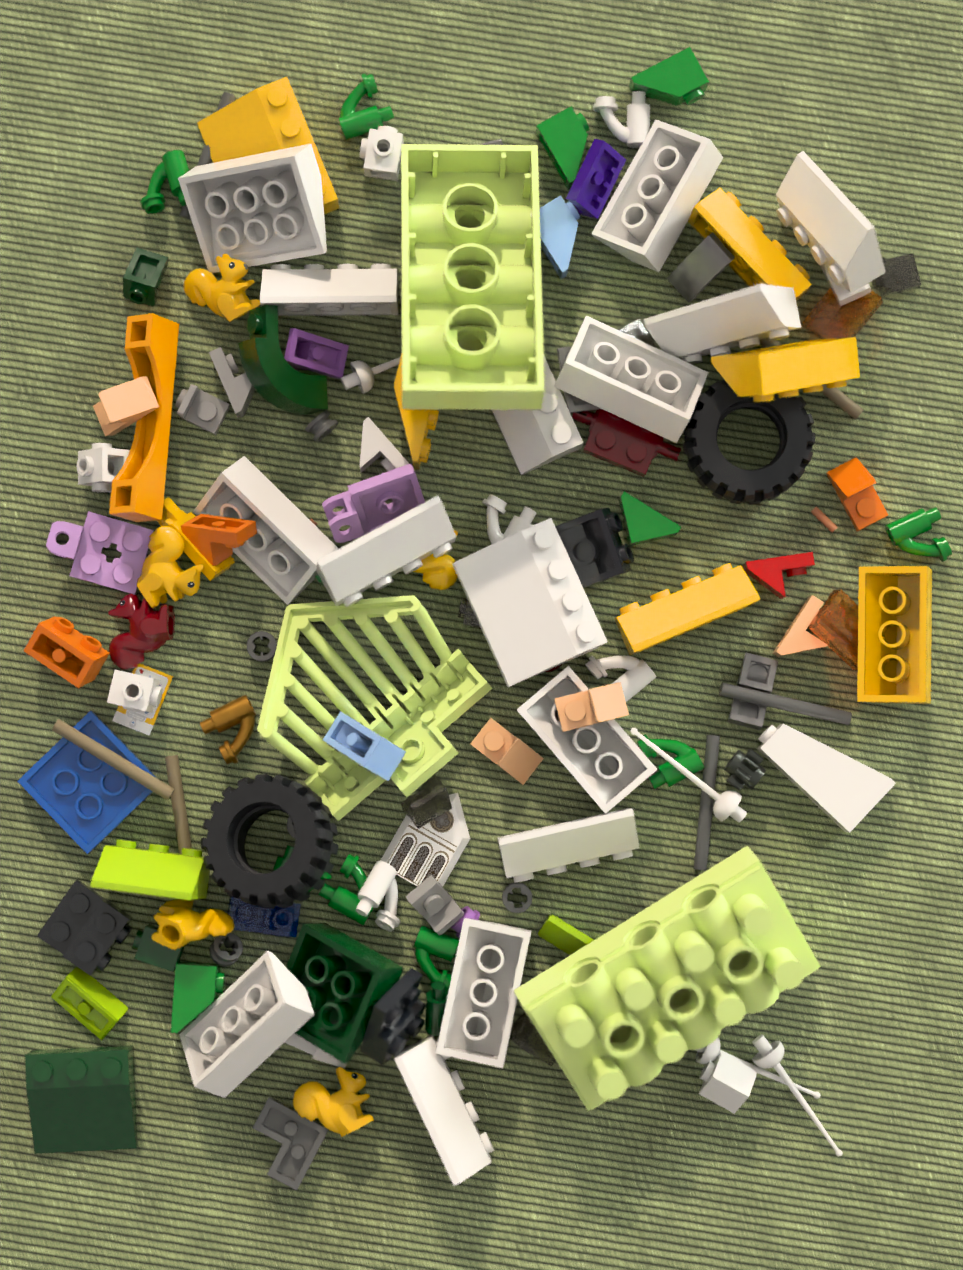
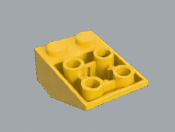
[394,353,439,470]

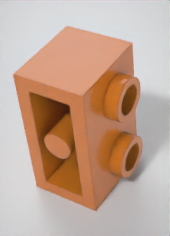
[24,616,110,688]

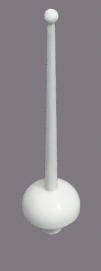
[341,357,400,394]
[631,728,747,823]
[752,1034,843,1157]
[695,1037,821,1099]

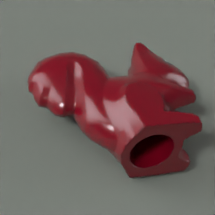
[108,594,175,670]

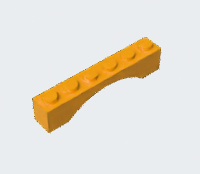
[109,313,179,522]

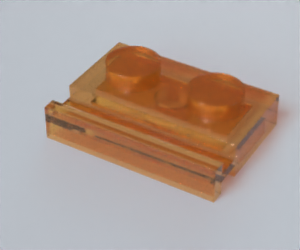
[802,288,883,339]
[809,589,858,670]

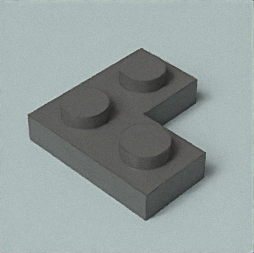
[253,1096,328,1191]

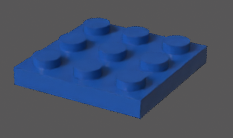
[17,710,158,854]

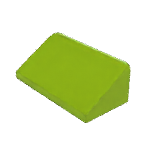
[538,914,594,955]
[51,966,128,1041]

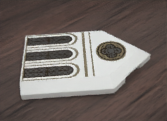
[380,793,470,886]

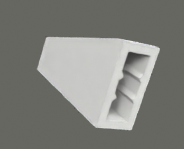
[757,724,896,833]

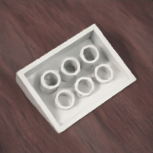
[178,144,327,273]
[452,518,608,687]

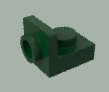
[123,247,168,307]

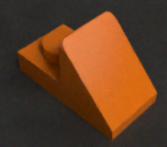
[826,457,888,532]
[181,514,257,566]

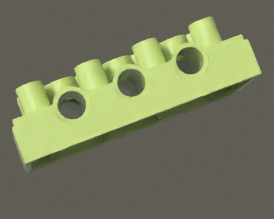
[401,144,544,410]
[514,846,821,1111]

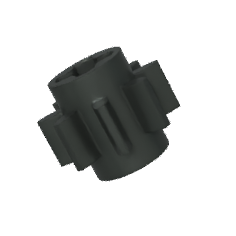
[724,749,766,790]

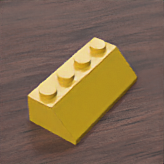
[688,188,812,301]
[711,337,860,402]
[614,563,761,656]
[857,566,932,704]

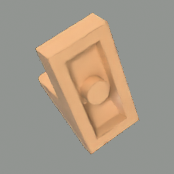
[93,376,159,436]
[772,595,828,657]
[554,682,629,732]
[470,717,544,785]

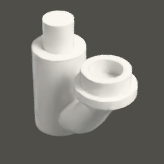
[593,91,650,148]
[482,494,537,544]
[585,655,656,702]
[355,861,400,932]

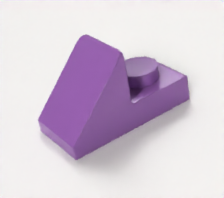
[284,328,349,378]

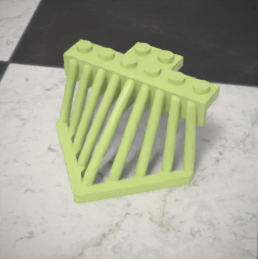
[257,595,492,821]

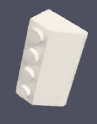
[591,120,723,272]
[776,151,886,293]
[260,264,398,316]
[644,284,801,364]
[554,316,708,443]
[471,351,583,475]
[193,456,339,605]
[316,495,456,607]
[517,666,657,814]
[497,808,639,883]
[436,918,532,1068]
[180,951,314,1098]
[394,1035,494,1186]

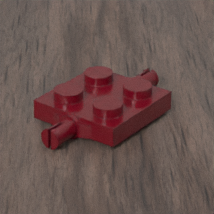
[572,409,682,477]

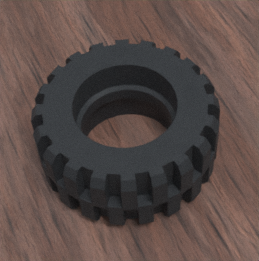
[683,380,815,505]
[201,774,338,909]

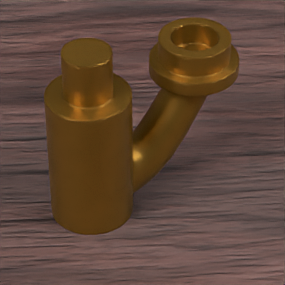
[200,694,256,765]

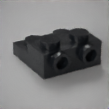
[555,508,634,588]
[37,879,133,976]
[360,968,426,1065]

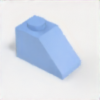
[539,195,580,279]
[323,711,406,781]

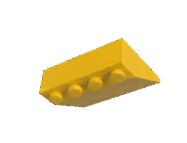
[197,77,339,214]

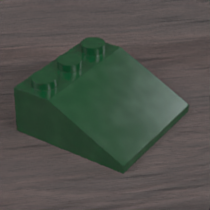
[286,923,404,1063]
[25,1045,138,1154]

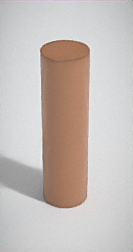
[811,506,838,533]

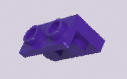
[566,139,626,219]

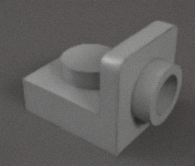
[175,384,231,435]
[405,875,464,935]

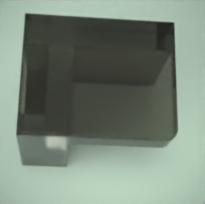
[401,774,452,829]

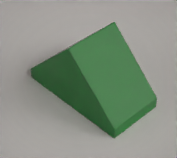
[619,491,681,546]

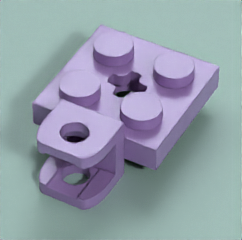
[322,463,425,543]
[46,511,153,594]

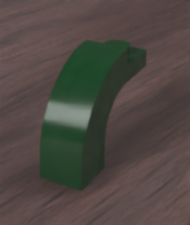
[238,304,328,414]

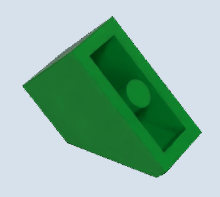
[629,47,709,106]
[536,106,590,191]
[171,962,225,1033]

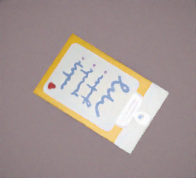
[112,663,173,736]

